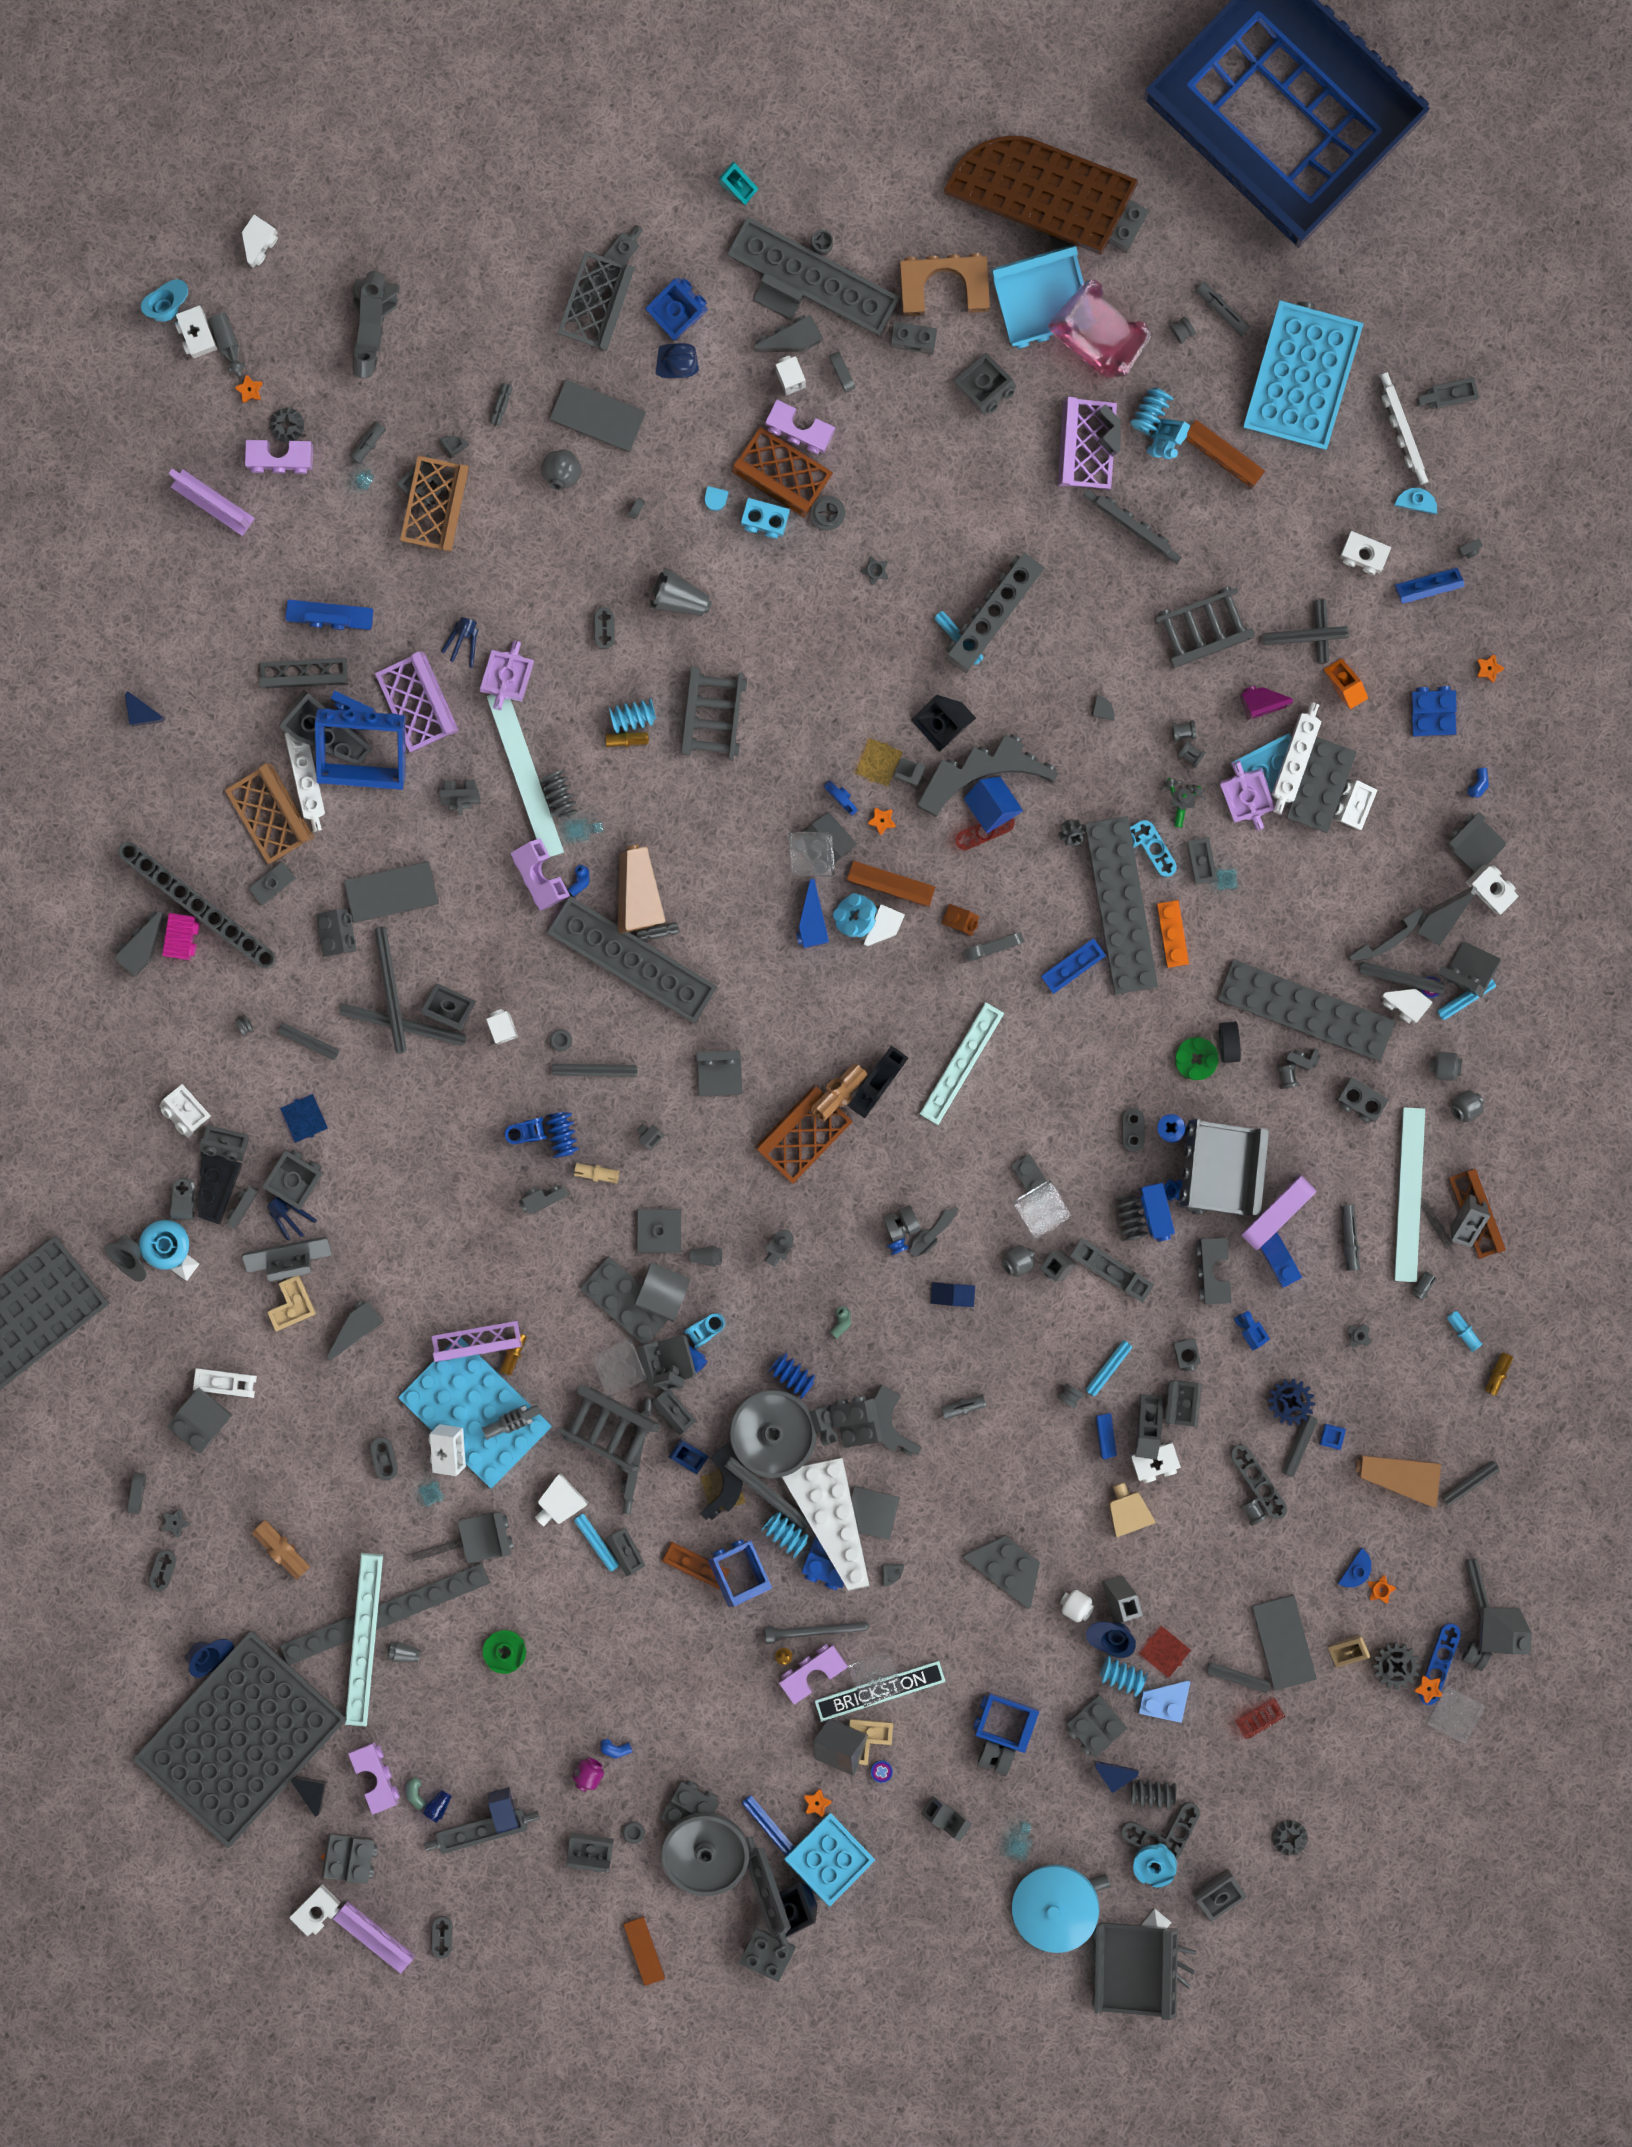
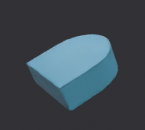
[705,486,729,511]

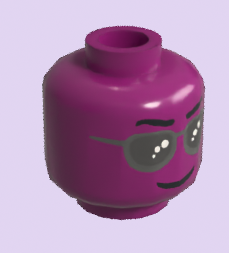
[572,1757,604,1792]

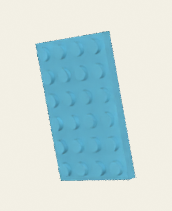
[1243,300,1364,450]
[398,1337,552,1489]

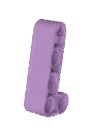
[1241,1174,1317,1250]

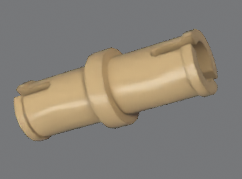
[574,1163,620,1184]

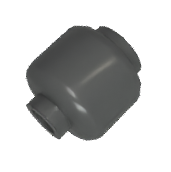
[1430,1052,1462,1081]
[1451,1090,1484,1122]
[1002,1245,1035,1277]

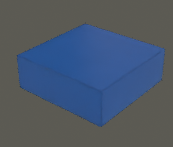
[1319,1423,1346,1450]

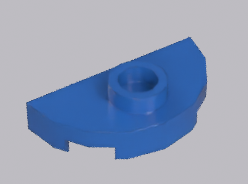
[823,780,858,815]
[1337,1547,1371,1587]

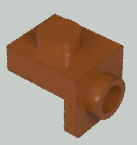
[941,904,980,936]

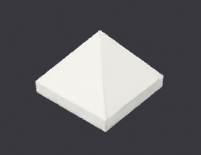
[171,1255,199,1281]
[1141,1908,1172,1928]

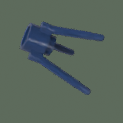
[441,617,479,668]
[267,1197,317,1241]

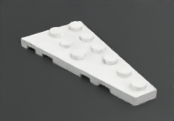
[782,1458,869,1591]

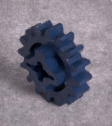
[1268,1379,1315,1426]

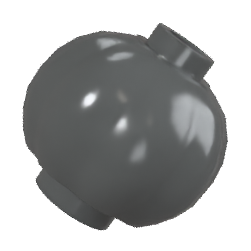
[541,449,582,490]

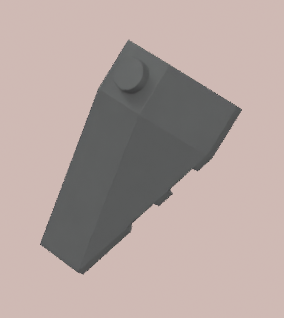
[279,690,372,765]

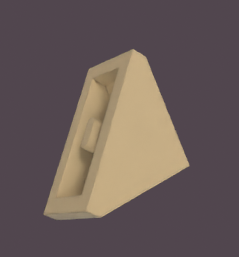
[1328,1634,1370,1668]

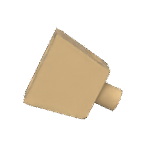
[1108,1482,1156,1537]

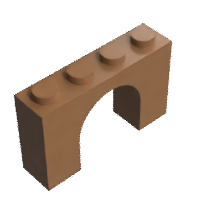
[900,253,990,316]

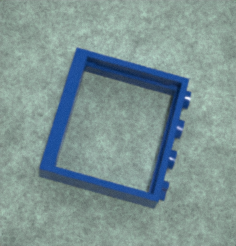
[315,709,406,790]

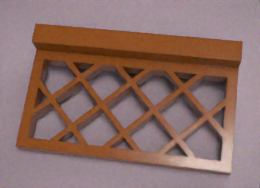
[732,427,833,518]
[755,1085,853,1184]

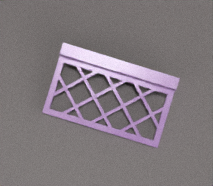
[1058,397,1117,490]
[169,469,255,536]
[375,651,459,752]

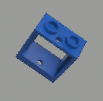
[1139,1183,1175,1242]
[707,1539,772,1607]
[973,1692,1039,1753]

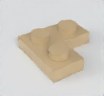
[267,1276,316,1332]
[849,1719,893,1765]

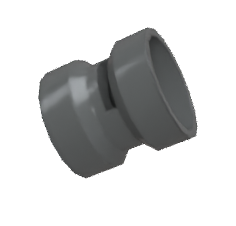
[812,230,833,255]
[1462,1642,1492,1671]

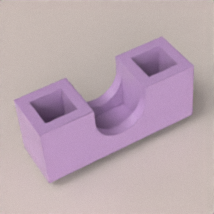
[765,400,835,455]
[245,440,313,474]
[510,838,570,911]
[779,1643,848,1705]
[348,1741,400,1815]

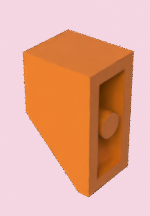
[1323,658,1368,709]

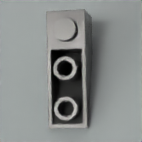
[754,315,823,352]
[114,911,165,976]

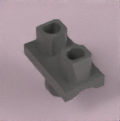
[439,780,481,815]
[764,1229,794,1267]

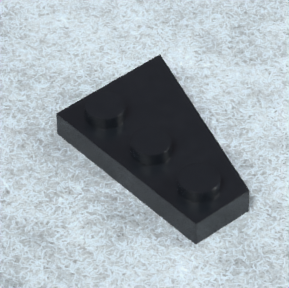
[198,1152,243,1225]

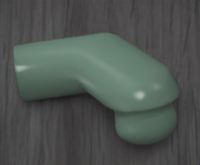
[830,1306,851,1339]
[406,1777,426,1811]

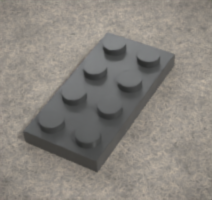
[1286,737,1357,833]
[580,1256,668,1345]

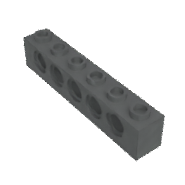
[945,552,1045,673]

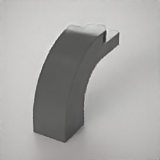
[874,1385,922,1456]

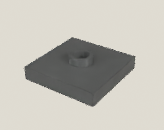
[637,1209,681,1253]

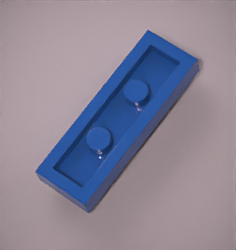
[1395,568,1464,604]
[1041,938,1106,994]

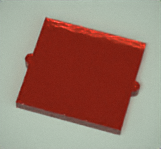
[1139,1626,1191,1678]

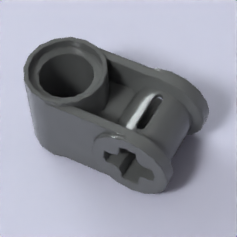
[170,1178,195,1220]

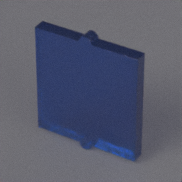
[280,1094,328,1143]

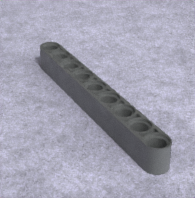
[118,842,277,969]

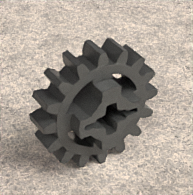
[1372,1642,1421,1690]

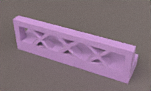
[432,1321,522,1362]
[333,1901,415,1974]

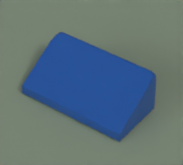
[1095,1413,1117,1459]

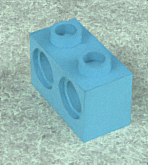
[741,498,790,539]

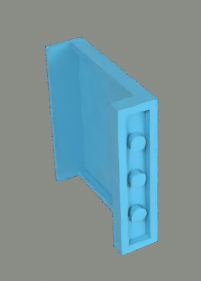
[990,245,1096,349]

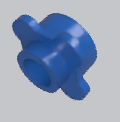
[1164,1179,1183,1201]

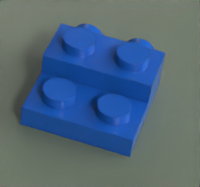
[645,278,708,340]
[1410,686,1457,737]
[331,690,376,731]
[802,1536,844,1591]

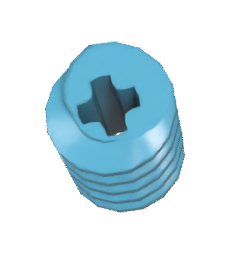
[1130,387,1174,436]
[609,698,656,733]
[760,1511,808,1559]
[1099,1656,1148,1697]

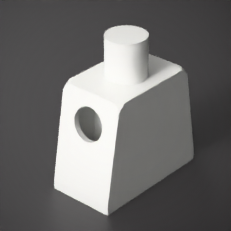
[535,1473,588,1526]

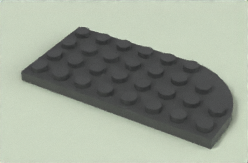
[0,1236,110,1390]

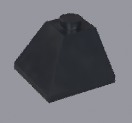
[911,695,976,752]
[779,1882,818,1938]

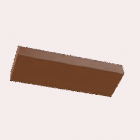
[662,1541,730,1590]
[623,1916,665,1986]

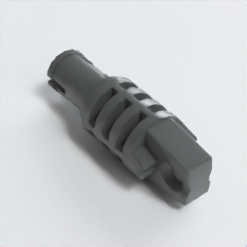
[482,1405,541,1440]

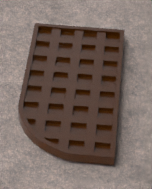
[944,136,1138,255]

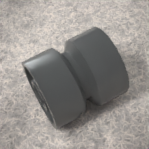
[883,1205,921,1242]
[977,1740,1016,1777]

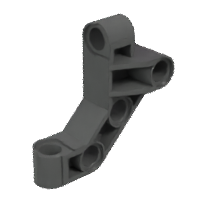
[352,271,400,378]

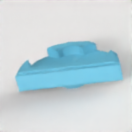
[1394,488,1437,515]

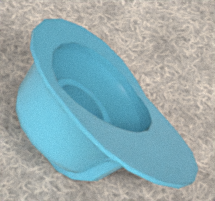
[141,279,188,322]

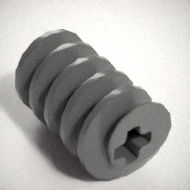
[541,770,579,818]
[1114,1195,1148,1241]
[1131,1779,1177,1810]

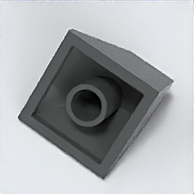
[1479,1607,1531,1654]

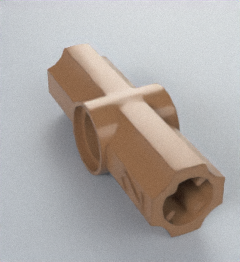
[811,1064,867,1121]
[252,1520,311,1580]

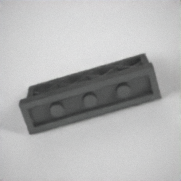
[557,251,635,351]

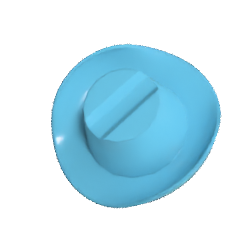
[139,1220,189,1270]

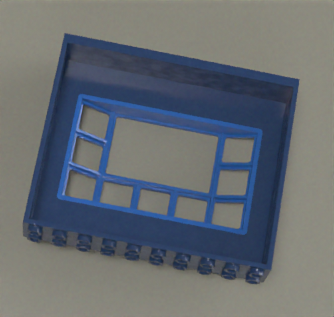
[1143,0,1430,249]

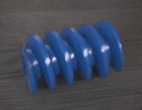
[545,1112,579,1158]
[1157,1114,1186,1143]
[768,1352,815,1399]

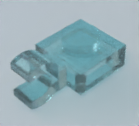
[565,818,604,843]
[1005,1821,1033,1862]

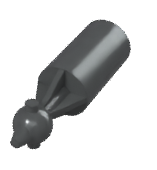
[208,313,245,378]

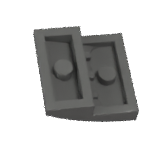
[634,1262,690,1322]
[851,1486,900,1540]

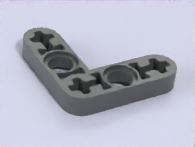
[962,932,1025,963]
[1121,1802,1200,1860]

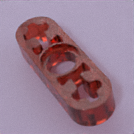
[955,818,1015,851]

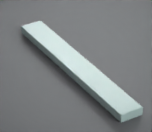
[487,694,564,857]
[1394,1107,1425,1282]
[345,1553,383,1727]

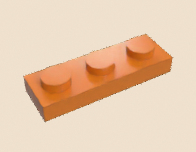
[1157,900,1189,968]

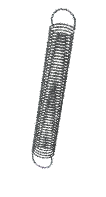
[1421,1198,1454,1253]
[406,1539,463,1562]

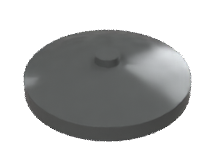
[729,1390,816,1478]
[662,1812,749,1896]

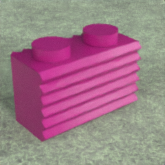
[162,913,200,961]

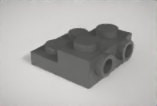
[954,353,1016,415]
[263,1149,324,1210]
[519,1185,571,1215]
[830,1396,883,1448]
[1066,1695,1128,1757]
[660,1780,720,1826]
[322,1833,377,1884]

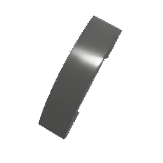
[1347,907,1423,961]
[1070,1237,1154,1303]

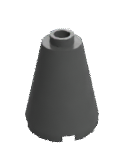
[649,567,712,616]

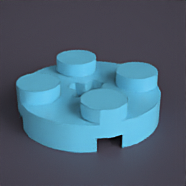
[833,893,877,937]
[1133,1843,1177,1888]

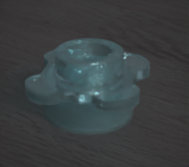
[356,470,375,490]
[1216,868,1238,891]
[419,1481,444,1507]

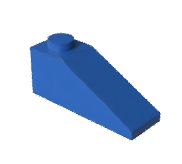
[796,879,829,949]
[1260,1232,1303,1288]

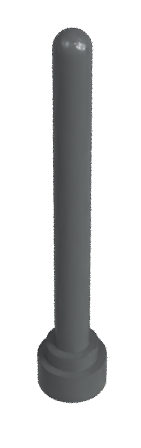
[765,1622,869,1644]

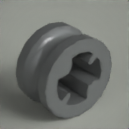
[235,1014,254,1036]

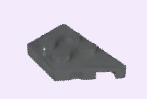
[963,1535,1040,1609]

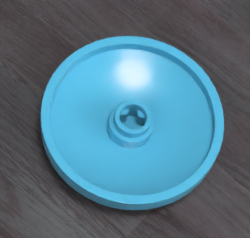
[1012,1865,1100,1953]

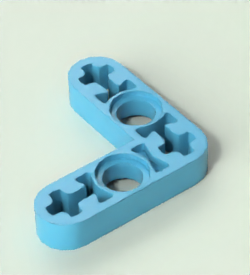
[1130,820,1177,877]

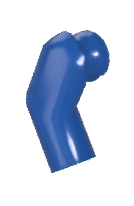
[1468,768,1489,798]
[568,865,590,897]
[600,1739,633,1759]

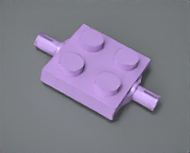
[480,641,534,710]
[1220,761,1275,831]

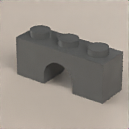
[1196,1237,1232,1304]

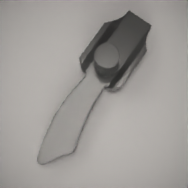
[909,1208,958,1257]

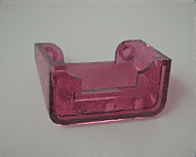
[1048,280,1153,378]

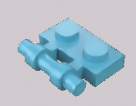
[1147,419,1190,459]

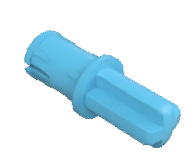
[1447,1311,1483,1352]

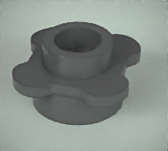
[1348,1324,1371,1347]

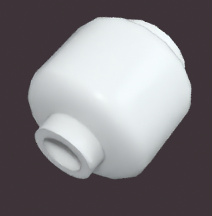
[1060,1590,1094,1623]

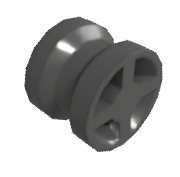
[1169,316,1196,344]
[1057,1383,1084,1409]

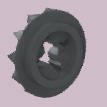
[269,407,304,442]
[811,496,845,531]
[1273,1820,1308,1856]

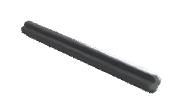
[375,927,407,1054]
[340,1004,466,1046]

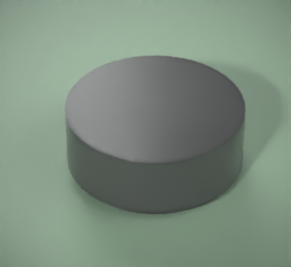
[628,497,645,519]
[550,1029,572,1051]
[623,1821,645,1844]

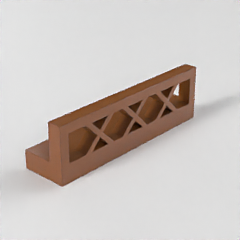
[1185,420,1265,489]
[847,860,936,908]
[1449,1169,1506,1259]

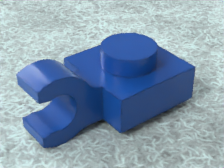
[1234,1311,1270,1351]

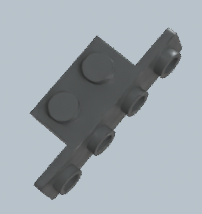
[242,1236,332,1281]

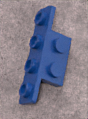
[286,600,374,630]

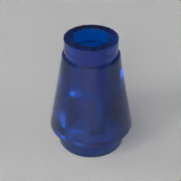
[422,1789,452,1823]

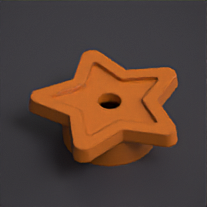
[235,375,263,403]
[1477,655,1504,683]
[868,808,896,835]
[1368,1575,1396,1604]
[1414,1675,1442,1703]
[804,1789,832,1817]

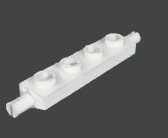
[1380,372,1429,485]
[1272,702,1322,814]
[284,732,325,832]

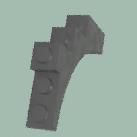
[917,734,1058,817]

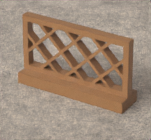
[400,455,469,552]
[225,763,315,865]

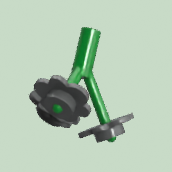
[1159,778,1206,828]

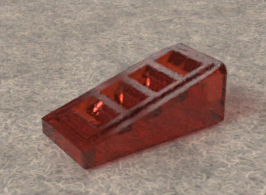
[1235,1698,1285,1739]

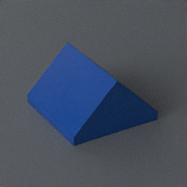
[964,776,1023,834]

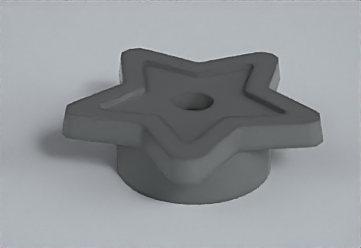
[861,557,889,585]
[162,1509,190,1538]

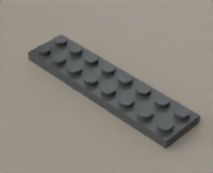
[727,217,900,337]
[1085,816,1158,995]
[547,896,717,1024]
[1218,959,1396,1062]

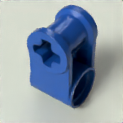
[505,1117,548,1144]

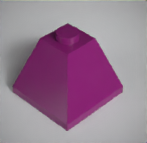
[1240,685,1293,720]

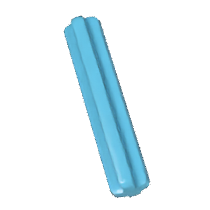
[934,611,983,665]
[1437,979,1496,1020]
[1086,1340,1132,1396]
[574,1514,619,1571]

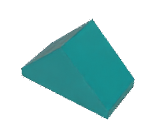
[719,161,759,205]

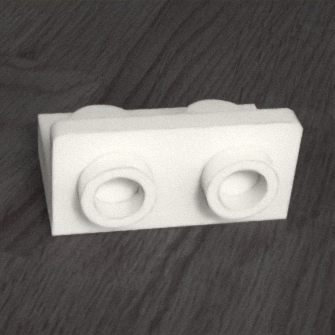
[1332,779,1377,830]
[159,1084,211,1138]

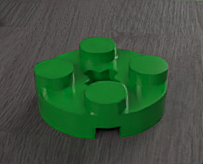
[1175,1037,1219,1080]
[483,1630,527,1674]

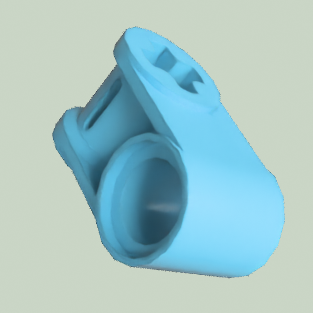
[683,1313,726,1349]

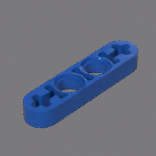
[1418,1623,1461,1705]

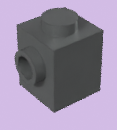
[1040,1250,1077,1282]

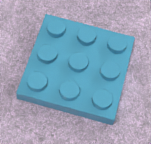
[783,1813,875,1907]

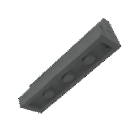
[259,658,348,689]

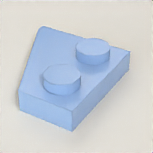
[1139,1680,1190,1723]

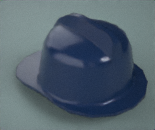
[655,343,699,379]
[1086,1621,1136,1658]
[184,1639,234,1678]

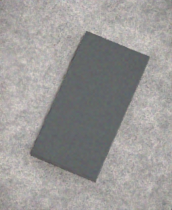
[550,379,646,452]
[344,861,439,923]
[1252,1595,1317,1691]

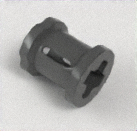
[1172,720,1196,742]
[1178,740,1206,768]
[1277,1064,1300,1089]
[1240,1497,1268,1526]

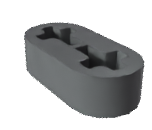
[829,351,855,393]
[595,607,615,649]
[127,1472,146,1515]
[149,1550,177,1591]
[432,1916,453,1959]

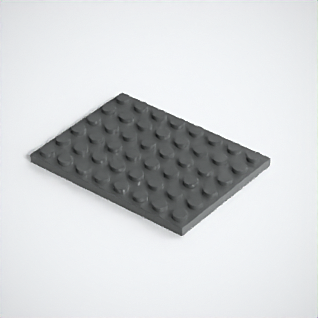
[133,1630,347,1848]

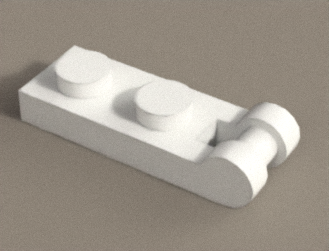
[193,1368,257,1398]

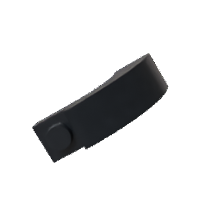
[848,1045,909,1118]
[699,1444,743,1520]

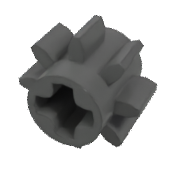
[1058,819,1086,846]

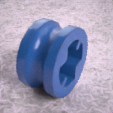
[887,1238,909,1256]

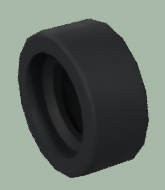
[1219,1021,1241,1063]

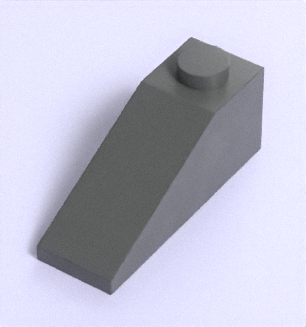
[1418,886,1477,946]
[327,1300,384,1360]
[1135,1394,1163,1460]

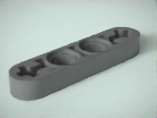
[1231,1445,1287,1519]

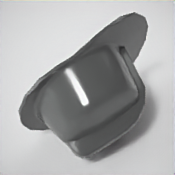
[105,1234,147,1282]

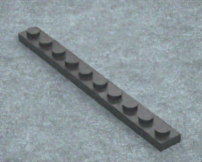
[280,1563,490,1665]

